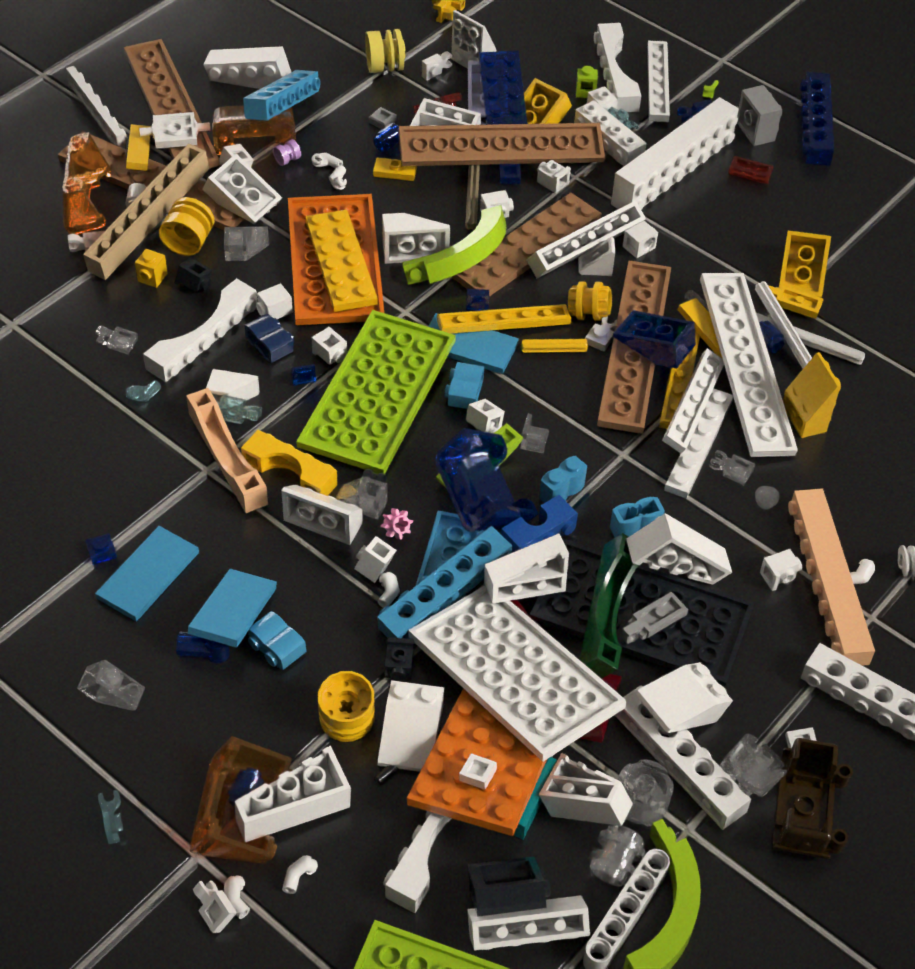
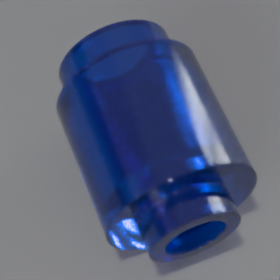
[373,123,399,152]
[759,321,786,353]
[227,767,264,807]

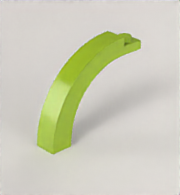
[402,205,507,285]
[623,819,701,969]

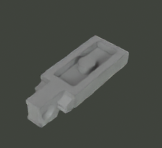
[621,592,688,644]

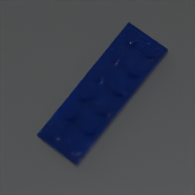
[479,51,527,125]

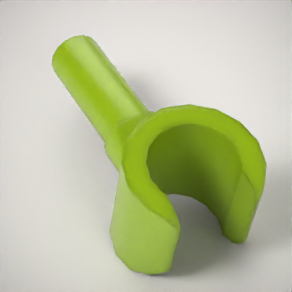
[702,80,719,98]

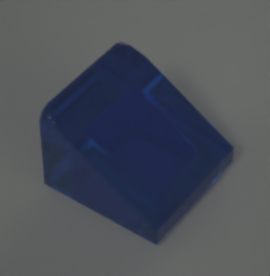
[291,364,316,386]

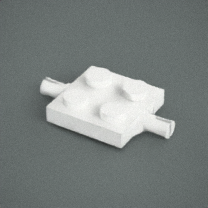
[139,112,210,148]

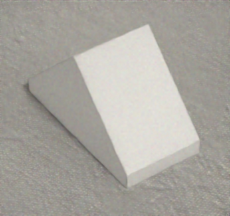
[578,236,615,276]

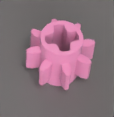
[380,508,413,539]

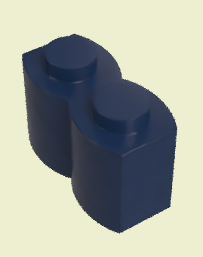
[245,314,294,363]

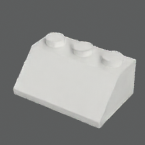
[281,485,363,545]

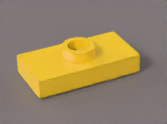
[373,158,417,181]

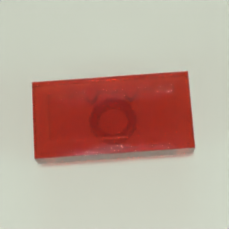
[728,156,774,184]

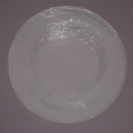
[755,486,779,509]

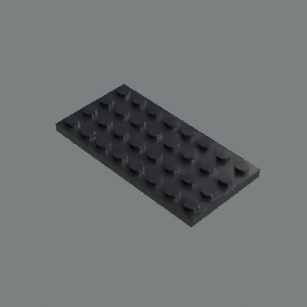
[530,539,755,688]

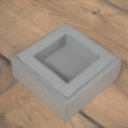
[369,107,397,130]

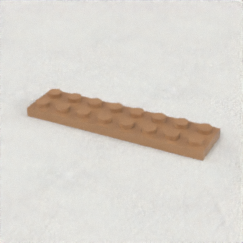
[453,193,602,301]

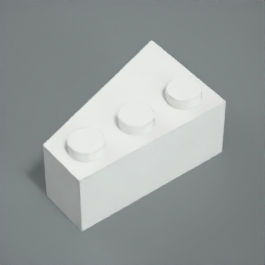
[539,753,633,826]

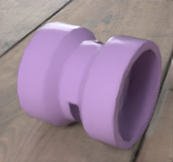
[273,139,301,166]

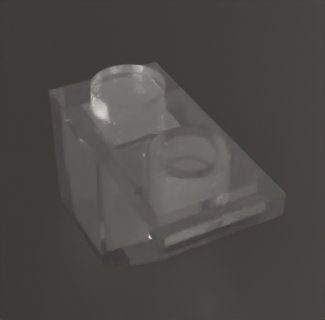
[224,227,269,261]
[335,477,387,519]
[77,659,145,711]

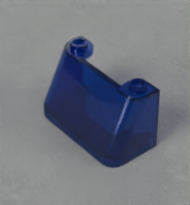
[435,428,538,532]

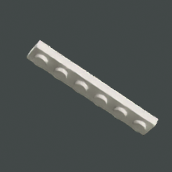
[647,41,670,122]
[66,66,127,149]
[662,348,724,454]
[664,388,734,499]

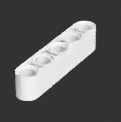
[583,849,670,969]

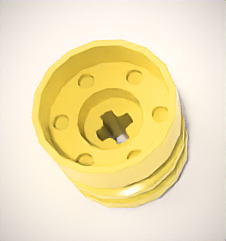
[365,29,405,73]

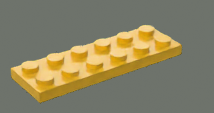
[305,210,378,312]

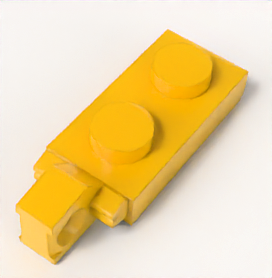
[768,285,823,319]

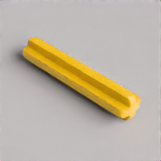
[521,339,588,353]

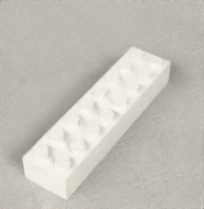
[611,97,739,210]

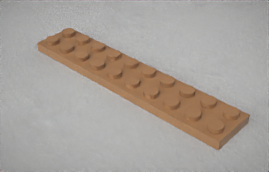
[124,39,220,169]
[398,123,605,166]
[58,131,244,233]
[597,261,671,434]

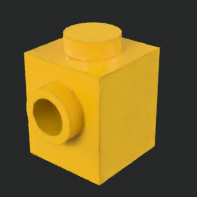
[135,249,168,288]

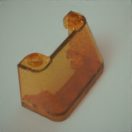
[212,106,296,155]
[63,132,111,234]
[190,736,292,864]

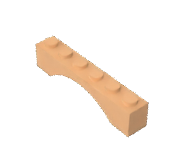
[186,388,268,513]

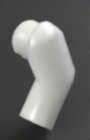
[850,559,875,584]
[378,572,400,608]

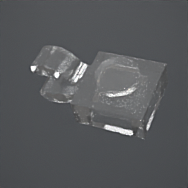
[95,326,138,355]

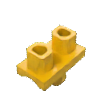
[432,0,465,23]

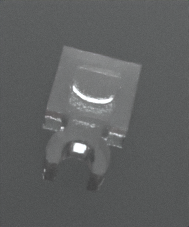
[709,450,755,485]

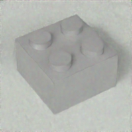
[737,85,782,146]

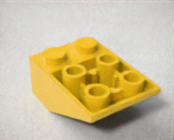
[783,352,841,438]

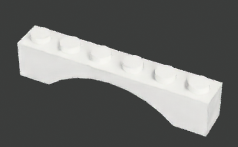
[594,23,641,113]
[143,278,257,382]
[383,811,452,913]

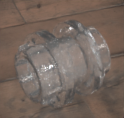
[589,825,646,886]

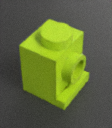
[576,66,598,98]

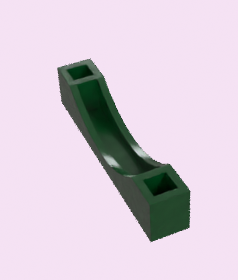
[579,533,638,679]

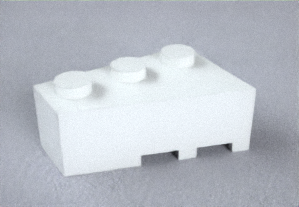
[410,98,481,126]
[484,534,569,604]

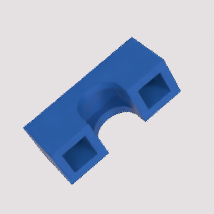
[501,495,578,553]

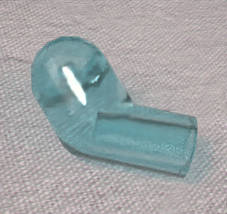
[125,380,161,402]

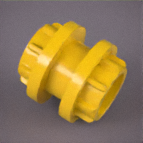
[568,281,612,321]

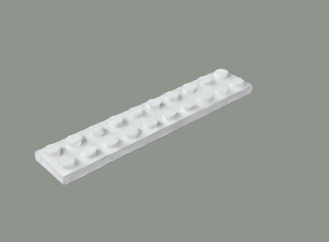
[700,273,798,457]

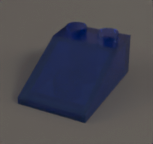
[613,310,696,369]

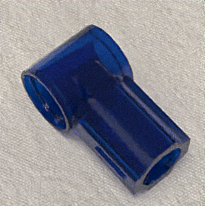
[176,632,230,663]

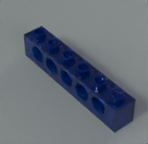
[800,72,834,166]

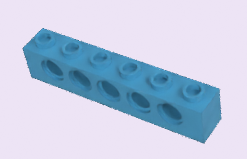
[243,70,320,121]
[377,526,512,639]

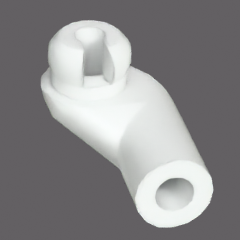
[311,153,343,169]
[329,165,347,190]
[282,855,318,894]
[224,875,250,919]

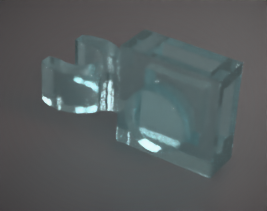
[608,106,639,129]
[220,395,262,424]
[98,790,123,844]

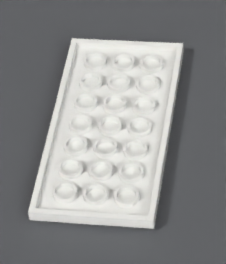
[408,586,626,762]

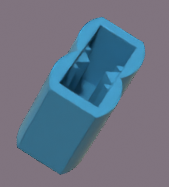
[444,362,484,409]
[539,456,587,503]
[610,497,665,537]
[248,611,307,670]

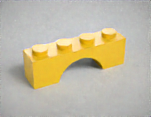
[241,430,337,496]

